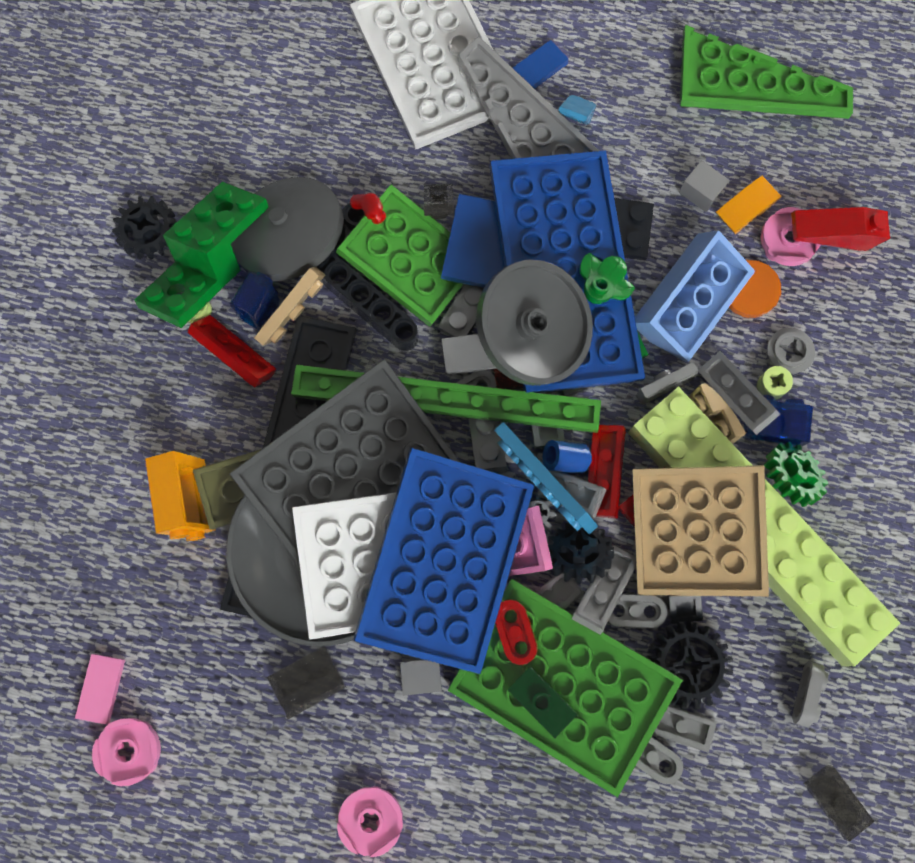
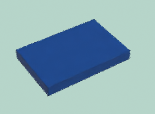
[441,194,504,288]

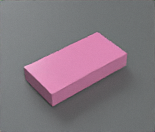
[75,654,125,724]

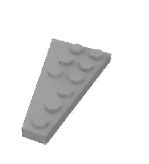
[458,36,599,159]

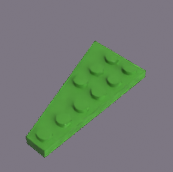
[680,25,853,119]

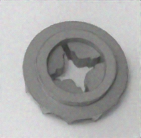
[766,328,815,375]

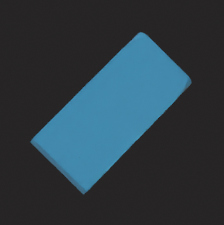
[558,95,596,125]

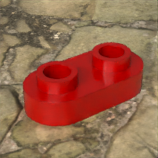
[495,600,538,665]

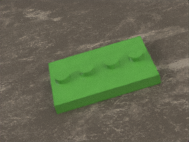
[336,184,463,327]

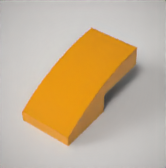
[716,175,782,235]

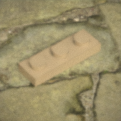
[254,267,325,346]

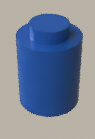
[542,440,592,474]

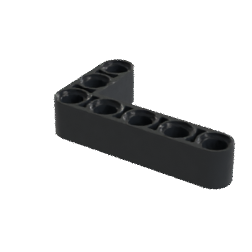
[317,203,419,351]

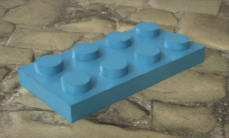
[494,422,598,534]

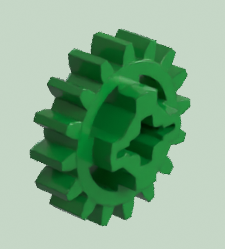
[764,442,829,507]

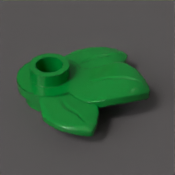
[579,253,635,304]

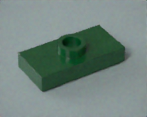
[508,666,578,738]

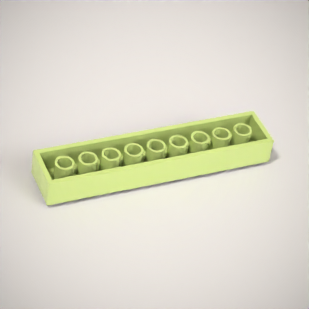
[628,386,900,666]

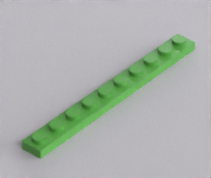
[291,365,601,433]

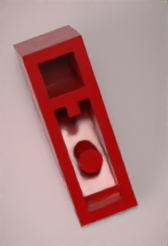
[791,207,890,251]

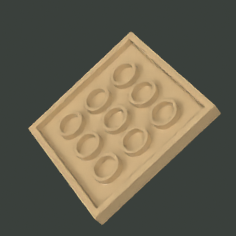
[632,465,769,597]

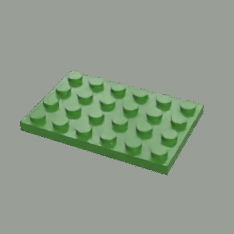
[448,579,683,798]

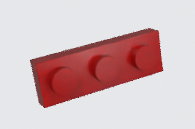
[187,315,276,388]
[588,425,626,519]

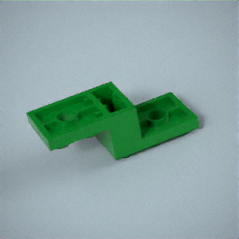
[134,182,269,328]

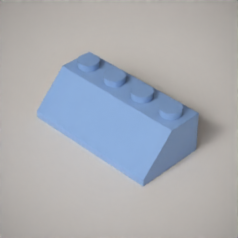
[635,231,755,362]

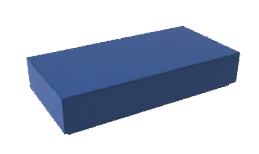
[513,40,569,89]

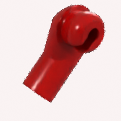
[350,193,386,224]

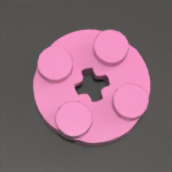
[760,207,821,266]
[92,718,161,786]
[337,786,403,857]

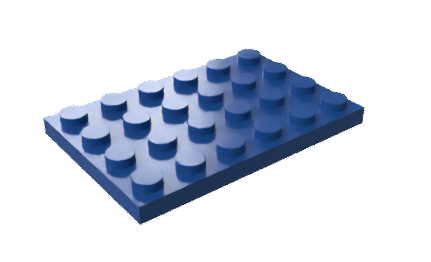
[353,448,534,674]

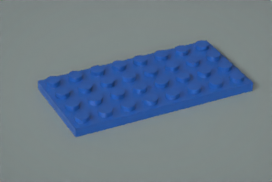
[489,150,645,393]

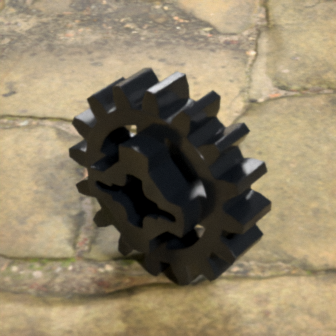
[112,196,177,260]
[548,522,614,585]

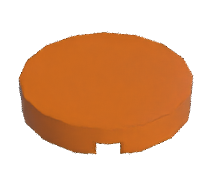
[729,260,781,318]

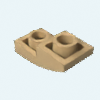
[688,383,746,444]

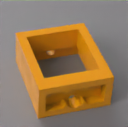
[145,451,216,541]

